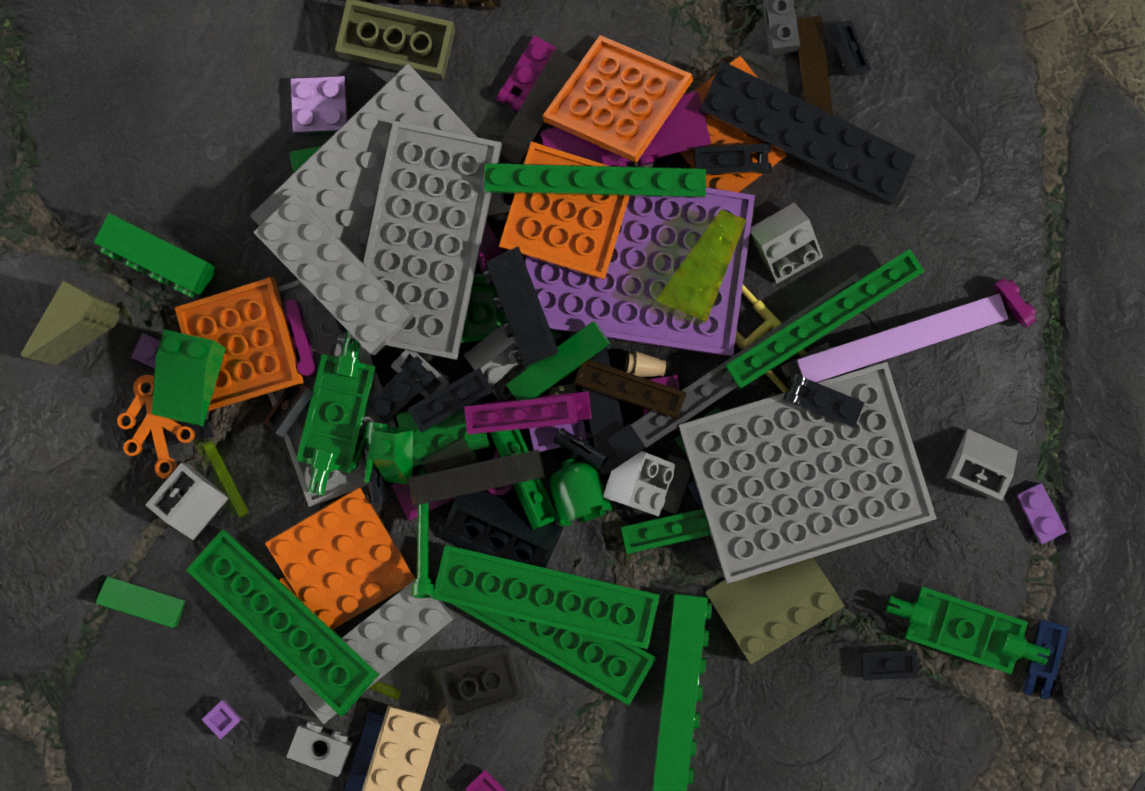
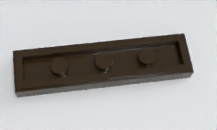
[796,16,833,115]
[574,360,687,420]

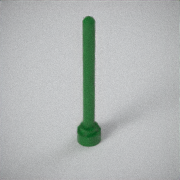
[411,467,434,598]

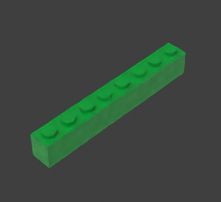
[652,593,712,791]

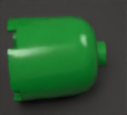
[549,458,613,527]

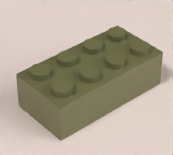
[335,0,455,82]

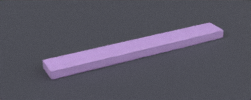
[796,293,1008,382]

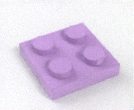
[291,76,348,134]

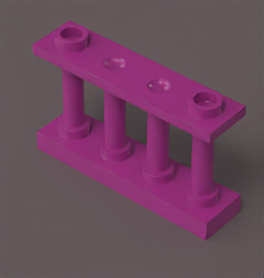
[464,391,592,434]

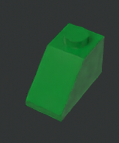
[371,427,413,485]

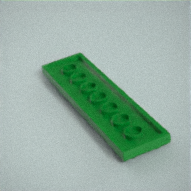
[186,529,380,717]
[432,545,660,649]
[451,549,656,705]

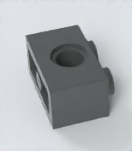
[762,0,800,56]

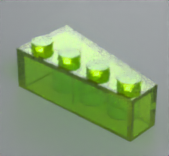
[651,209,746,325]

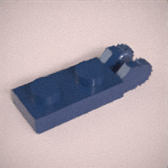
[1023,619,1068,700]

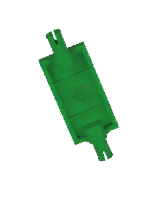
[296,331,376,496]
[885,586,1050,674]

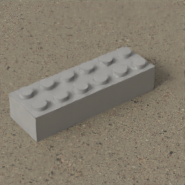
[254,193,414,355]
[289,578,455,724]

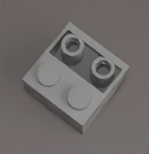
[750,202,823,284]
[464,325,529,401]
[945,429,1018,501]
[603,451,676,516]
[146,463,229,540]

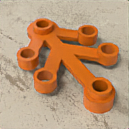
[117,375,195,479]

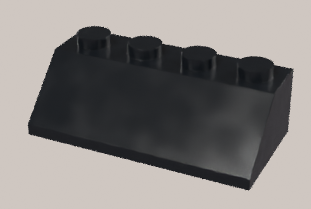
[483,246,559,369]
[440,482,564,568]

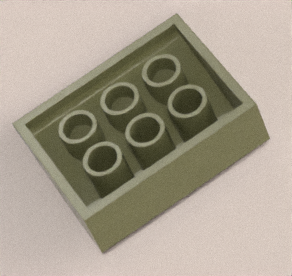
[20,281,120,365]
[705,557,844,664]

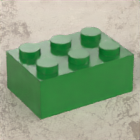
[396,401,491,468]

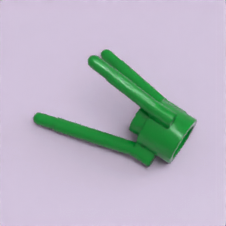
[352,422,389,483]

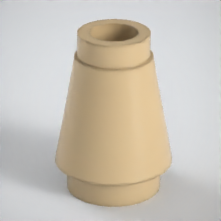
[624,351,666,377]

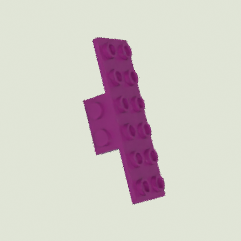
[541,91,711,167]

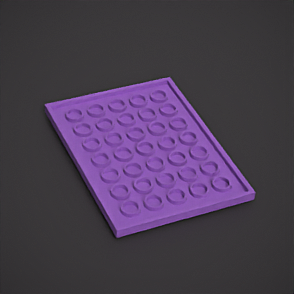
[525,187,755,357]

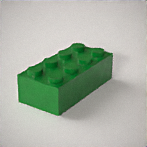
[94,213,218,298]

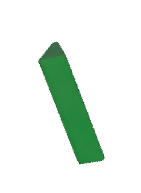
[96,576,186,628]

